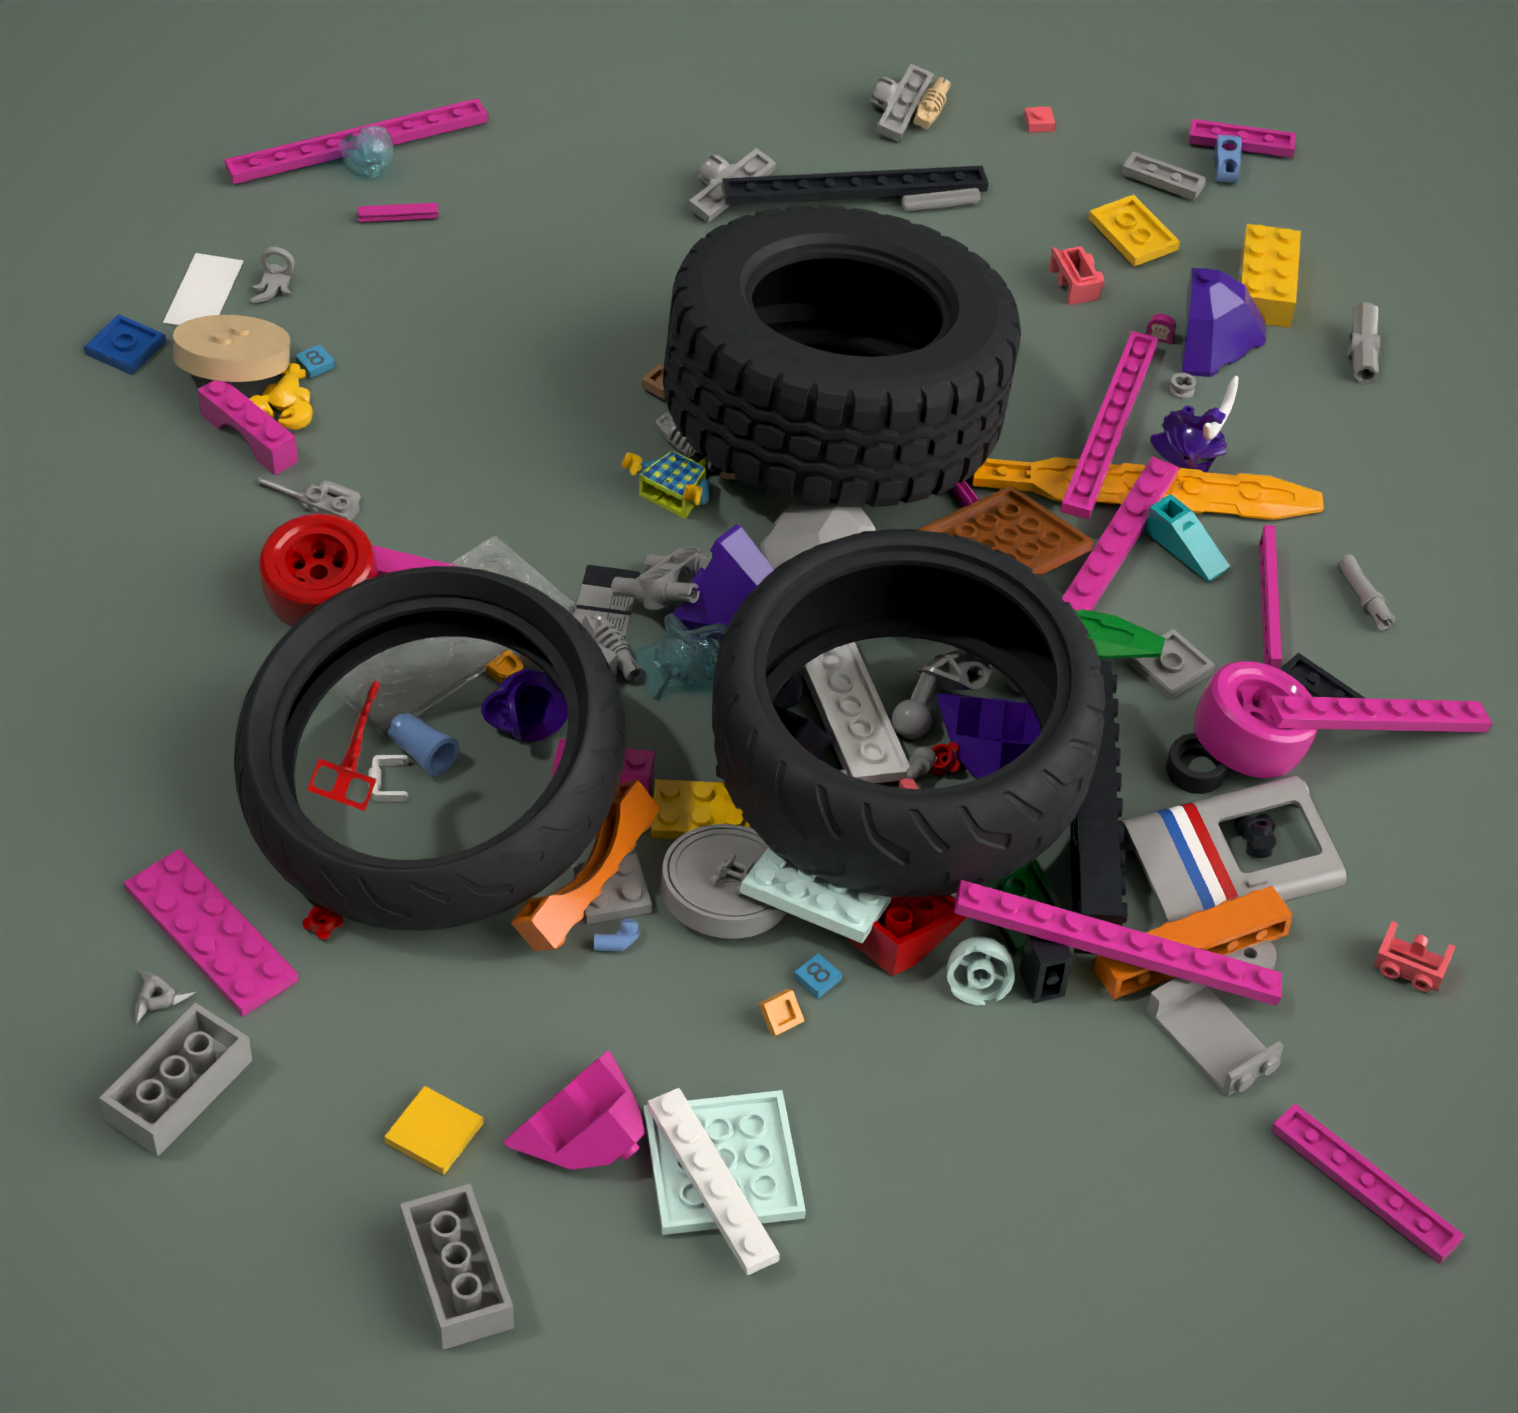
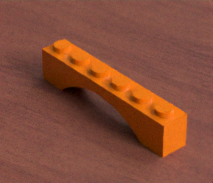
[511,780,661,951]

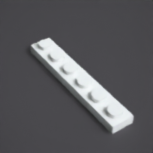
[648,1088,780,1276]

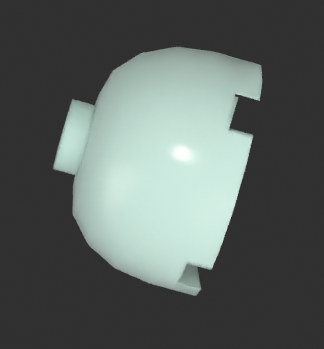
[947,936,1015,1005]

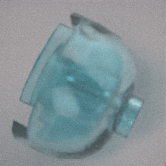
[339,126,395,178]

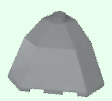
[760,497,875,569]

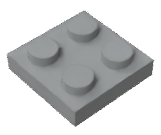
[572,853,652,925]

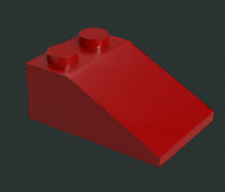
[847,895,967,977]

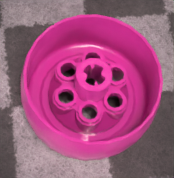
[1193,661,1318,779]

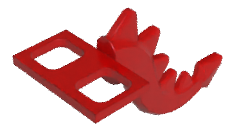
[307,681,380,811]

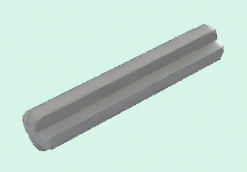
[902,188,980,212]

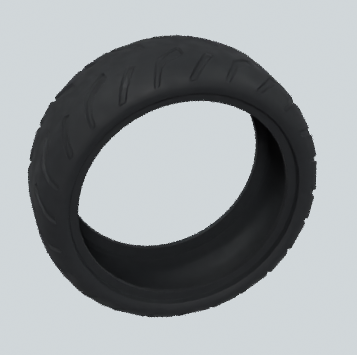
[712,529,1106,898]

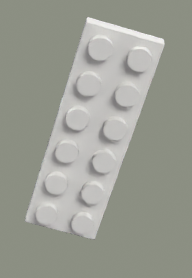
[800,642,910,783]

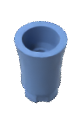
[388,712,459,777]

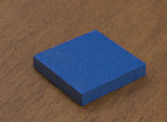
[84,314,166,375]

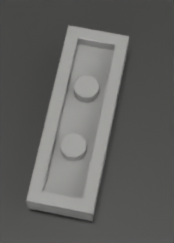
[1121,151,1206,201]

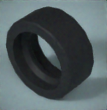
[1167,733,1228,794]

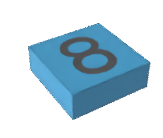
[295,344,335,379]
[794,953,842,999]

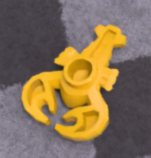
[250,363,314,430]

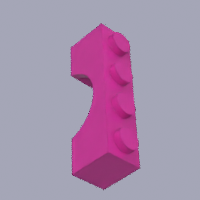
[197,380,298,476]

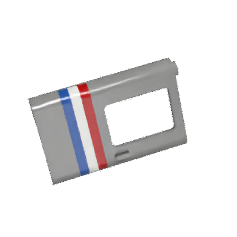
[1119,776,1347,922]

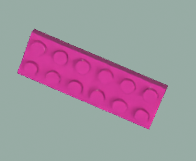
[124,848,299,1017]

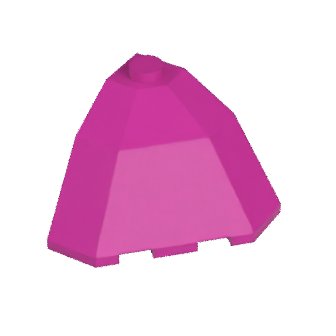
[503,1050,645,1169]

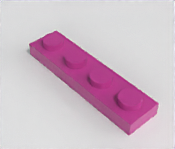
[1188,119,1296,158]

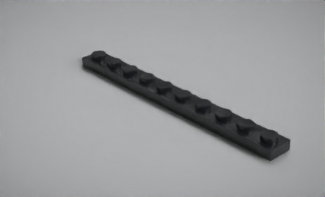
[721,165,989,205]

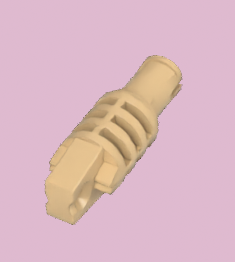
[913,77,951,130]

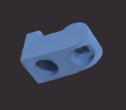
[1214,135,1242,183]

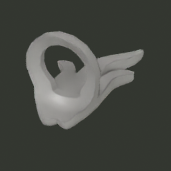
[251,247,295,303]

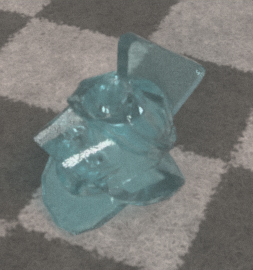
[635,613,728,700]

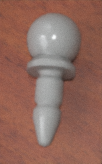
[907,747,937,779]

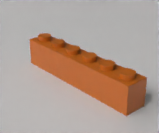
[1094,886,1293,1000]

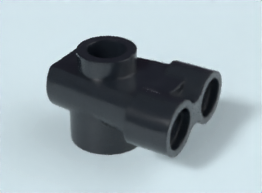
[1234,814,1276,858]

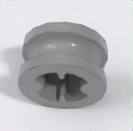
[1169,373,1196,400]

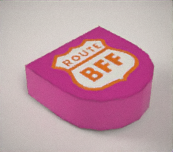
[1145,313,1176,344]

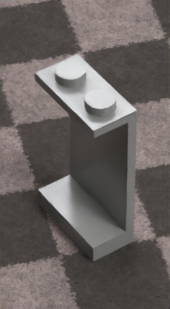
[1146,977,1284,1097]

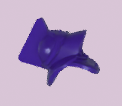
[481,668,568,742]

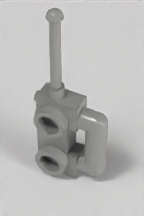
[257,476,361,521]

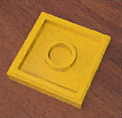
[384,1086,483,1175]

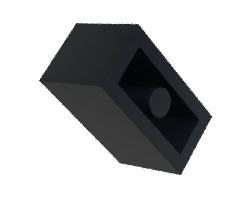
[1020,934,1073,1003]

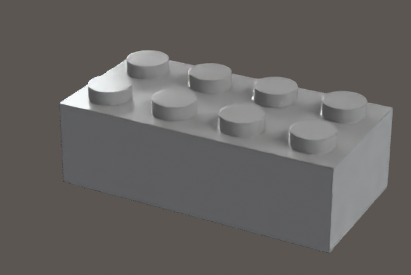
[99,1002,252,1157]
[400,1184,514,1350]

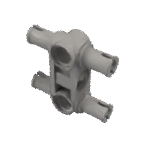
[611,547,711,609]

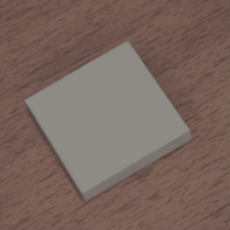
[1128,629,1216,700]

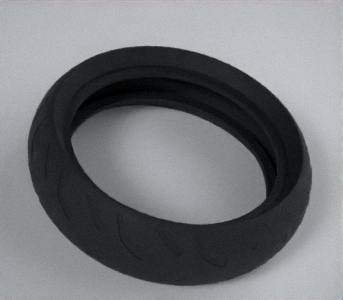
[234,566,626,931]

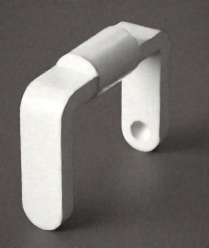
[368,755,409,802]

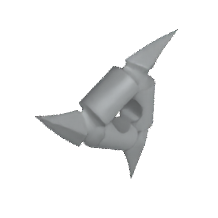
[135,969,196,1025]

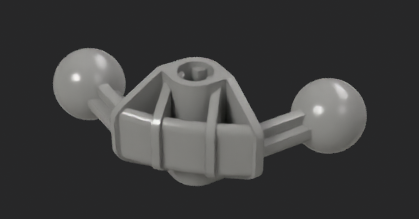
[892,648,1023,740]

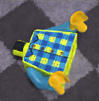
[621,452,710,519]

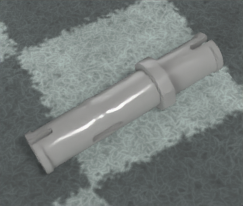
[1337,554,1396,630]

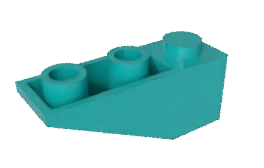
[1145,494,1230,583]

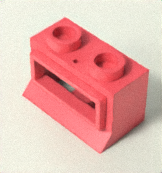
[1049,246,1104,305]
[1374,921,1456,992]

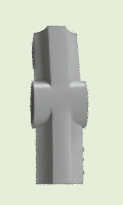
[1348,302,1381,384]

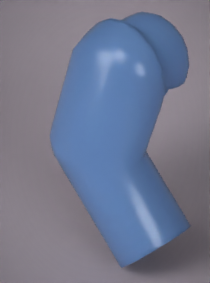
[594,918,640,952]

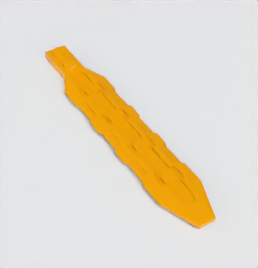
[972,457,1324,520]

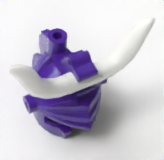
[1150,376,1238,472]

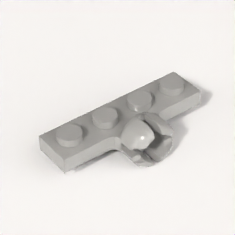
[870,64,934,142]
[687,148,777,223]

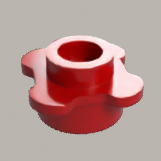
[931,742,961,776]
[302,905,343,940]

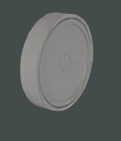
[661,824,787,939]

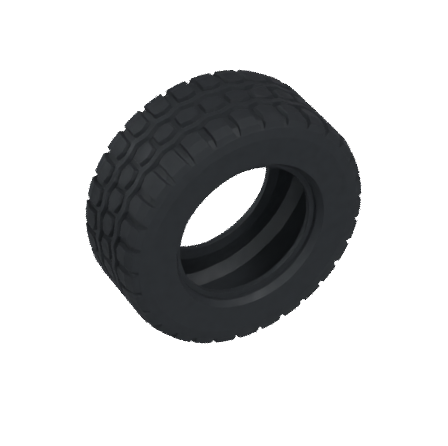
[663,205,1021,507]

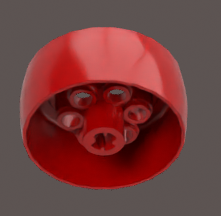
[259,513,378,627]

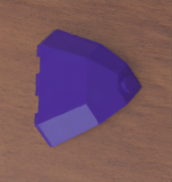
[1182,268,1266,377]
[672,524,774,646]
[937,693,1041,778]

